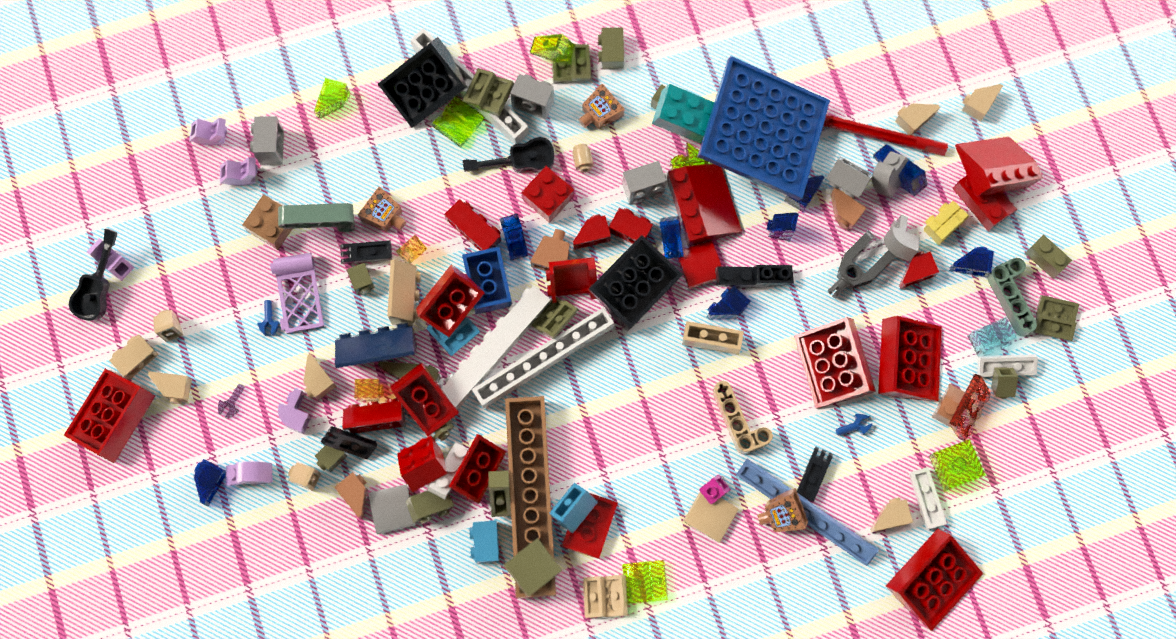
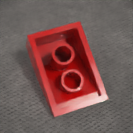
[390,362,459,436]

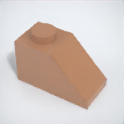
[830,188,866,231]
[932,384,967,427]
[334,472,368,520]

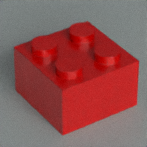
[521,166,574,223]
[397,435,448,492]

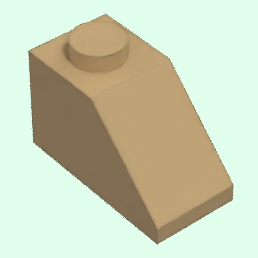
[962,84,1003,122]
[895,103,941,135]
[153,310,184,342]
[303,353,337,401]
[148,371,192,404]
[288,462,321,491]
[870,497,913,533]

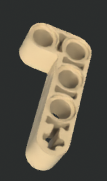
[712,381,773,455]

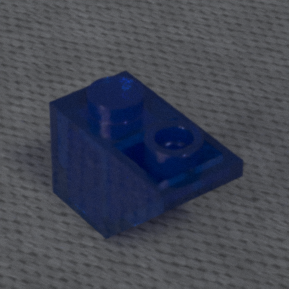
[499,214,529,261]
[707,286,751,320]

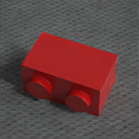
[609,207,653,244]

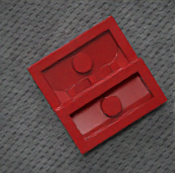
[676,241,722,289]

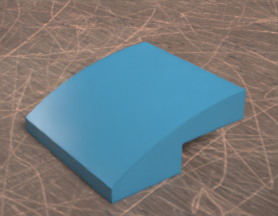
[426,316,480,356]

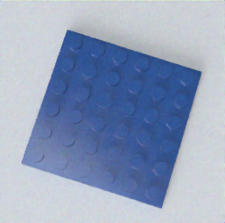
[697,56,830,201]

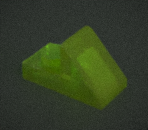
[670,142,708,170]

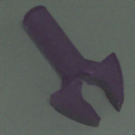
[218,383,245,419]

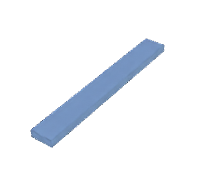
[736,458,879,566]

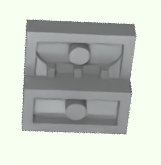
[368,484,415,534]

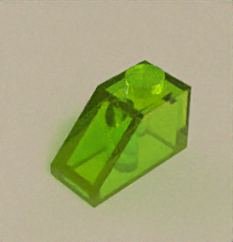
[529,34,575,62]
[314,78,350,119]

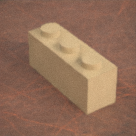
[682,321,744,354]

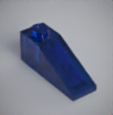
[873,144,928,196]

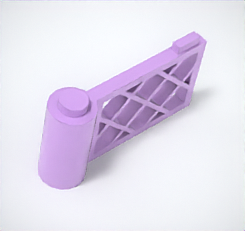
[270,252,324,334]

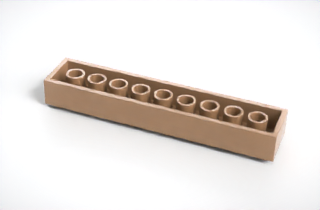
[505,396,556,599]

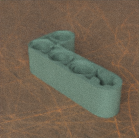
[278,203,355,232]
[987,257,1037,337]

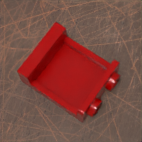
[545,257,597,303]

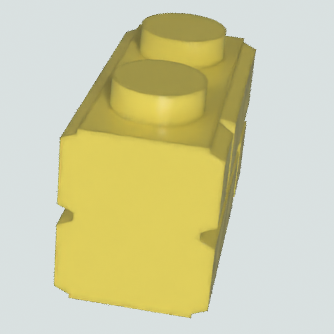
[923,201,969,245]

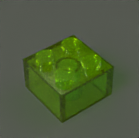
[929,439,986,492]

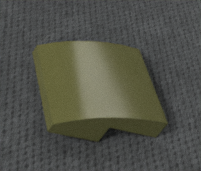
[551,44,591,83]
[463,68,514,117]
[1034,295,1079,341]
[531,297,579,339]
[503,538,562,597]

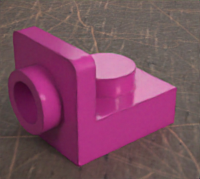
[699,474,731,504]

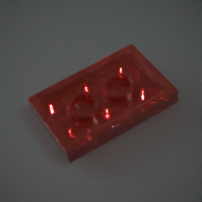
[949,373,991,442]

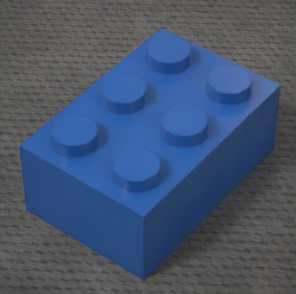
[462,247,512,315]

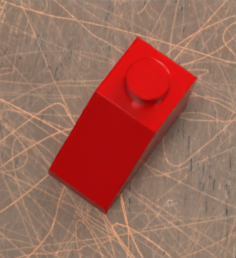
[573,214,611,250]
[899,251,939,289]

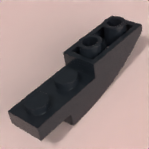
[715,265,794,289]

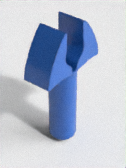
[257,300,280,336]
[835,414,873,436]

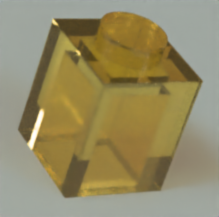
[396,235,428,264]
[354,379,384,402]

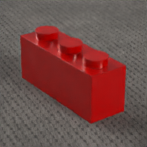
[444,199,502,251]

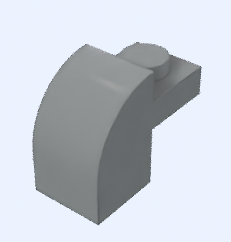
[872,151,908,199]
[884,215,920,261]

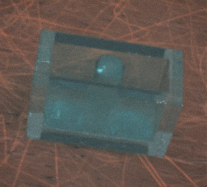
[967,317,1017,356]

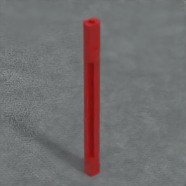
[823,114,948,156]

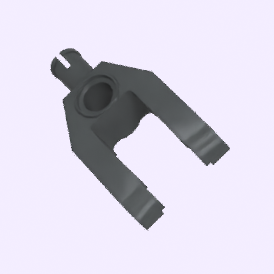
[827,230,896,299]

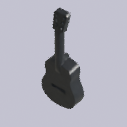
[462,137,554,173]
[68,228,118,321]

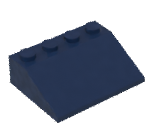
[335,322,417,369]

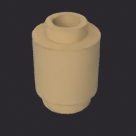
[572,143,594,173]

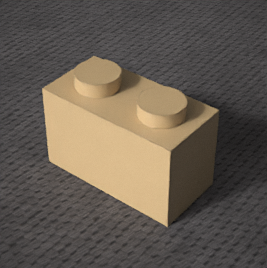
[109,334,159,380]

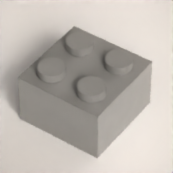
[510,74,554,120]
[250,116,284,165]
[826,156,873,198]
[622,161,666,205]

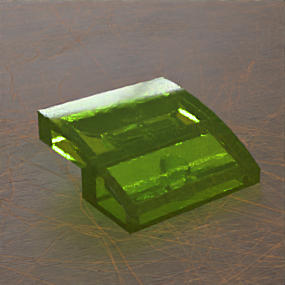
[432,96,485,148]
[622,560,668,604]

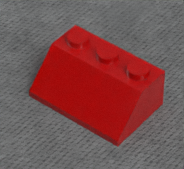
[952,175,1018,232]
[416,264,484,337]
[342,398,406,434]
[449,434,506,504]

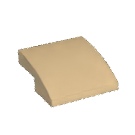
[683,492,739,543]
[583,575,628,618]

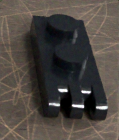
[340,240,393,264]
[321,426,377,460]
[796,446,833,503]

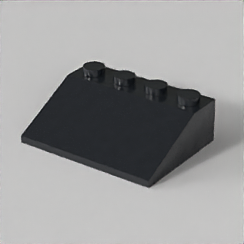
[377,37,467,128]
[589,235,683,332]

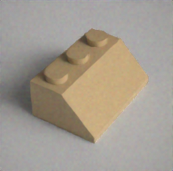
[387,260,421,326]

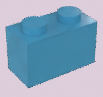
[549,482,597,533]
[469,520,500,564]

